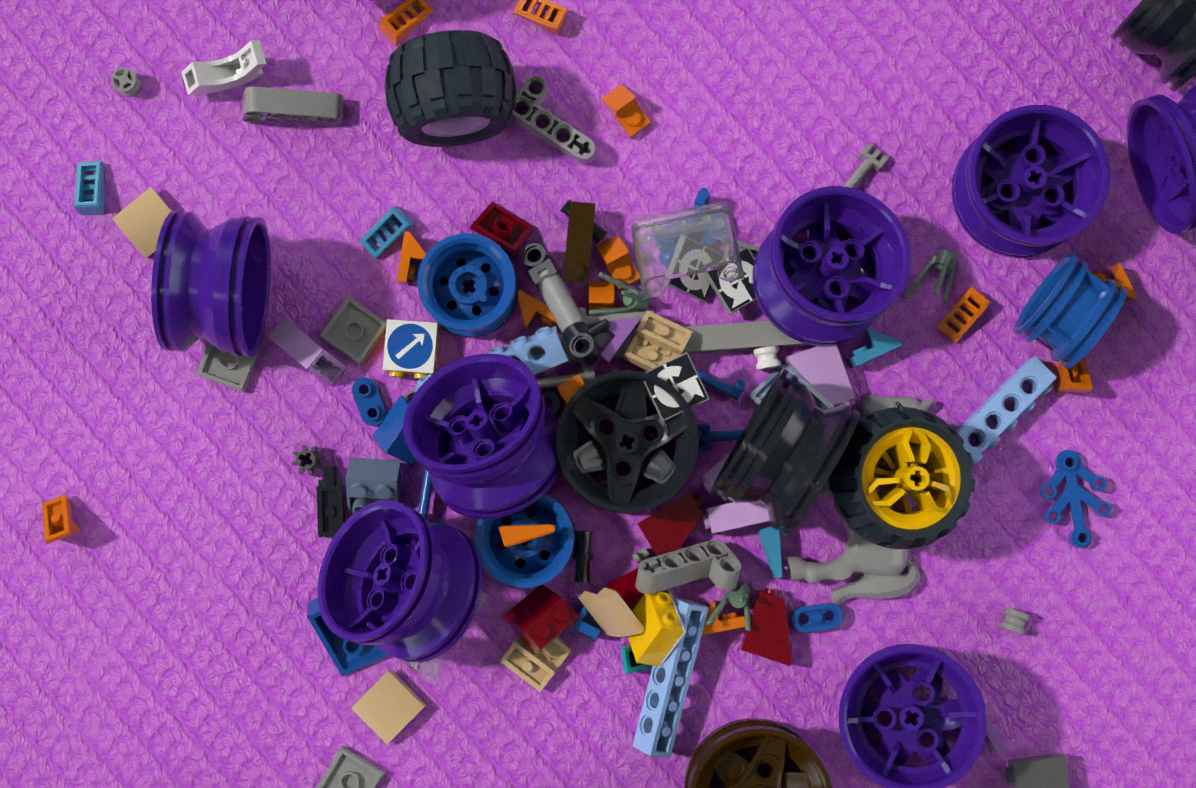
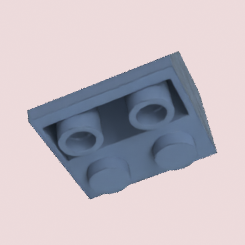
[345,458,402,515]

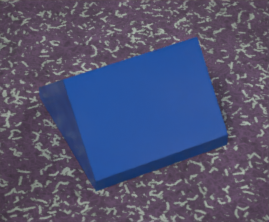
[372,395,416,466]

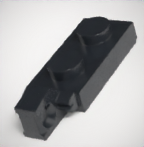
[316,466,345,537]

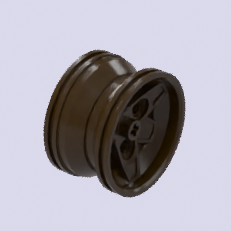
[684,718,832,788]

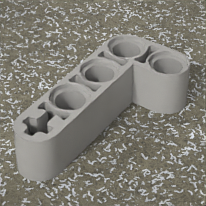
[512,76,595,165]
[242,87,343,123]
[635,540,741,594]

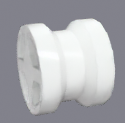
[753,346,781,370]

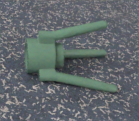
[904,249,958,303]
[589,272,649,315]
[707,582,751,631]

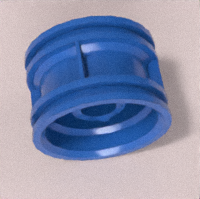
[417,233,519,338]
[1013,252,1127,369]
[474,493,575,588]

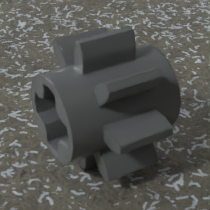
[291,445,324,476]

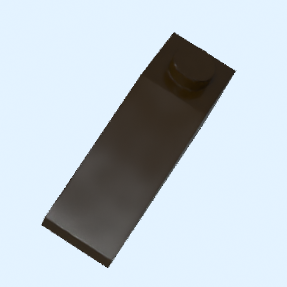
[563,201,596,283]

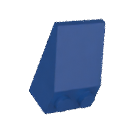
[307,597,388,676]

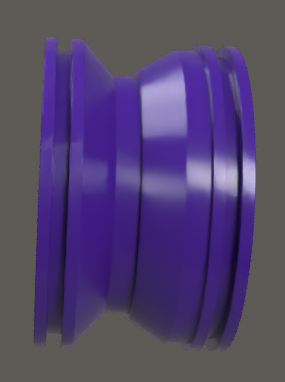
[1127,85,1196,234]
[951,105,1110,258]
[752,186,911,346]
[151,211,271,357]
[403,354,562,519]
[317,500,483,663]
[839,644,987,788]

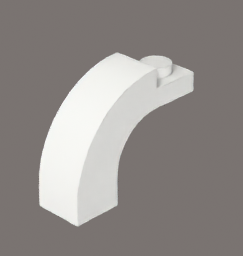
[181,40,266,95]

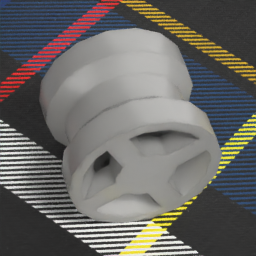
[111,67,141,97]
[999,607,1030,635]

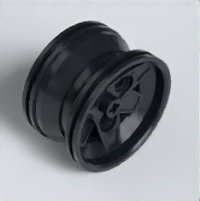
[1110,0,1196,92]
[710,368,860,536]
[556,370,699,513]

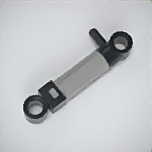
[521,243,610,366]

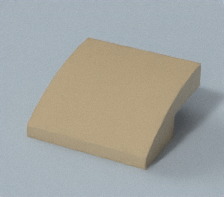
[112,187,172,258]
[624,310,693,371]
[578,588,645,637]
[500,636,573,692]
[351,669,426,744]

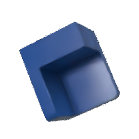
[573,606,601,639]

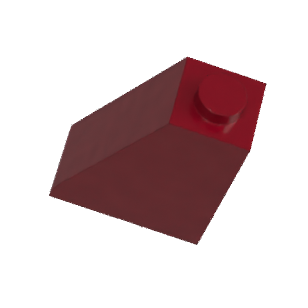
[637,492,704,556]
[739,587,792,666]

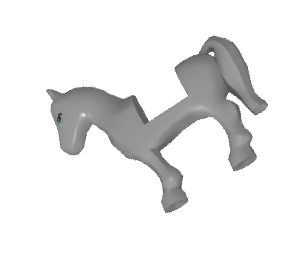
[786,395,933,606]

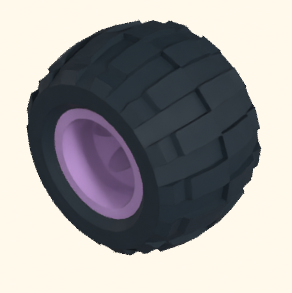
[384,30,517,147]

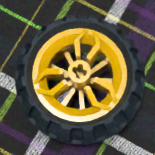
[828,407,975,550]

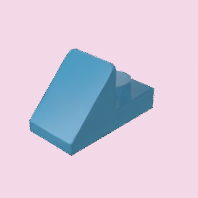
[849,328,902,368]

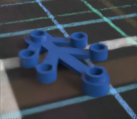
[1039,450,1111,548]

